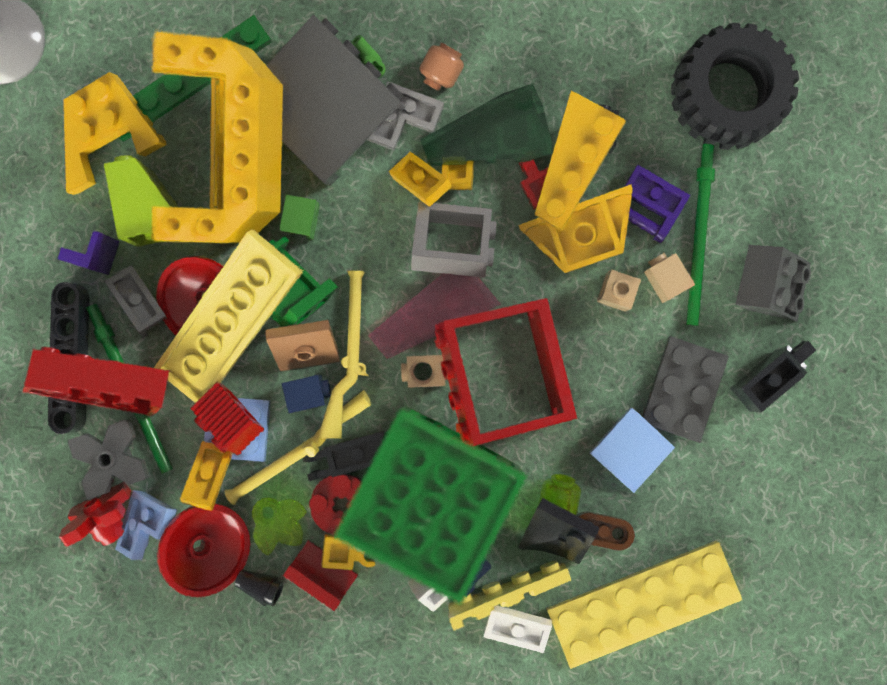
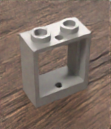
[411,201,497,278]

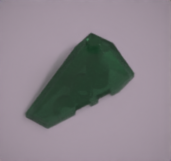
[420,84,554,166]

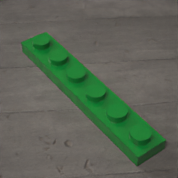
[119,15,272,142]

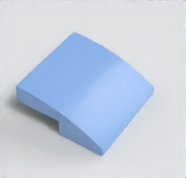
[589,407,675,493]

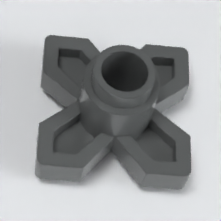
[68,420,150,499]

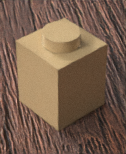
[644,253,695,303]

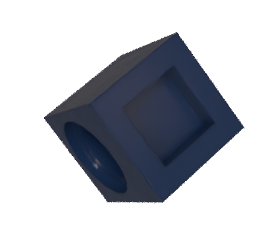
[282,375,331,414]

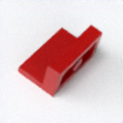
[283,540,358,611]

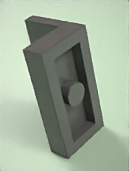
[104,265,167,338]

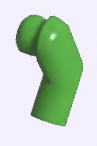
[351,35,386,78]

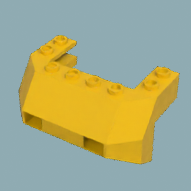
[151,32,283,243]

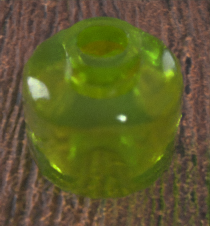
[538,474,582,515]

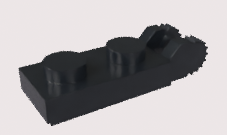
[303,431,386,481]

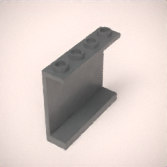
[266,14,405,186]

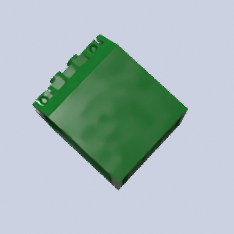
[333,406,527,604]

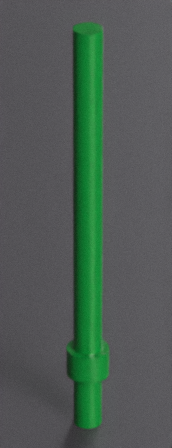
[686,144,716,326]
[86,304,173,474]

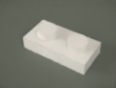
[483,605,552,653]

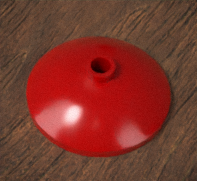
[156,256,223,335]
[157,503,250,597]

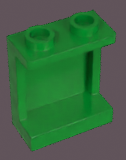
[269,236,338,327]

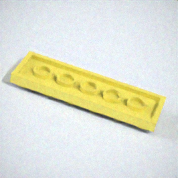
[154,230,303,403]
[546,541,742,669]

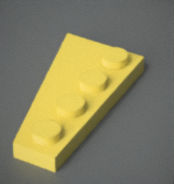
[449,561,571,631]

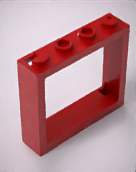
[434,298,577,446]

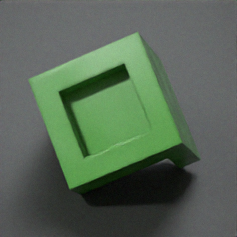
[280,194,320,240]

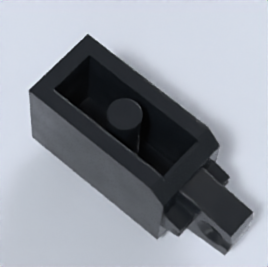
[730,341,816,413]

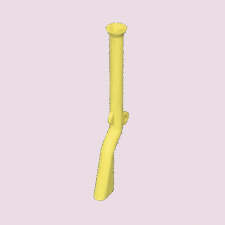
[318,270,369,439]
[224,390,371,505]

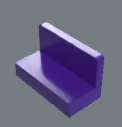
[58,231,120,275]

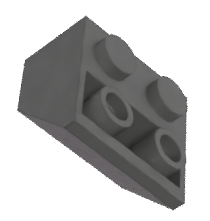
[736,245,811,322]

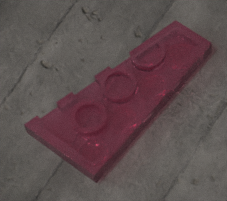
[368,273,501,359]

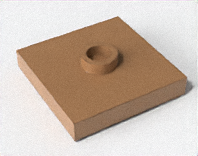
[266,320,340,371]

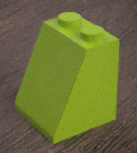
[104,155,179,247]

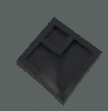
[518,498,600,564]

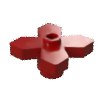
[59,482,131,547]

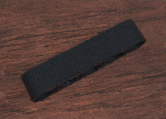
[48,282,90,434]

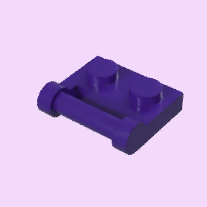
[624,165,690,244]

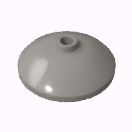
[0,0,45,84]

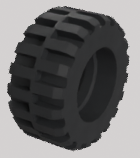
[671,22,799,150]

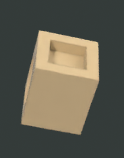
[597,270,641,312]
[401,355,445,388]

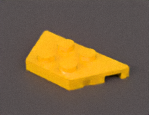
[518,185,633,273]

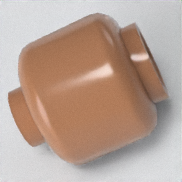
[419,42,464,91]

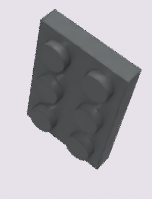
[642,336,729,443]

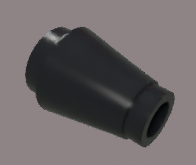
[235,569,284,606]

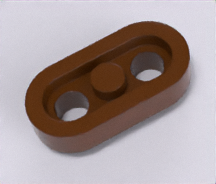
[577,511,635,550]

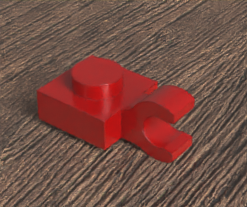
[517,153,548,210]

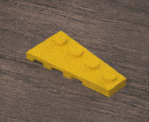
[535,90,626,231]

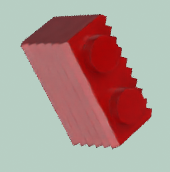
[190,381,264,455]

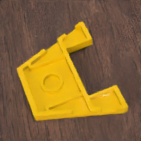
[64,72,167,195]

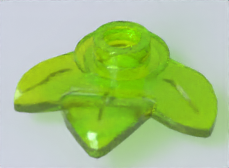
[252,497,307,556]

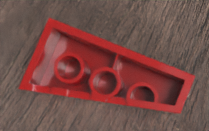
[23,347,169,416]

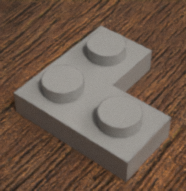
[367,81,444,151]

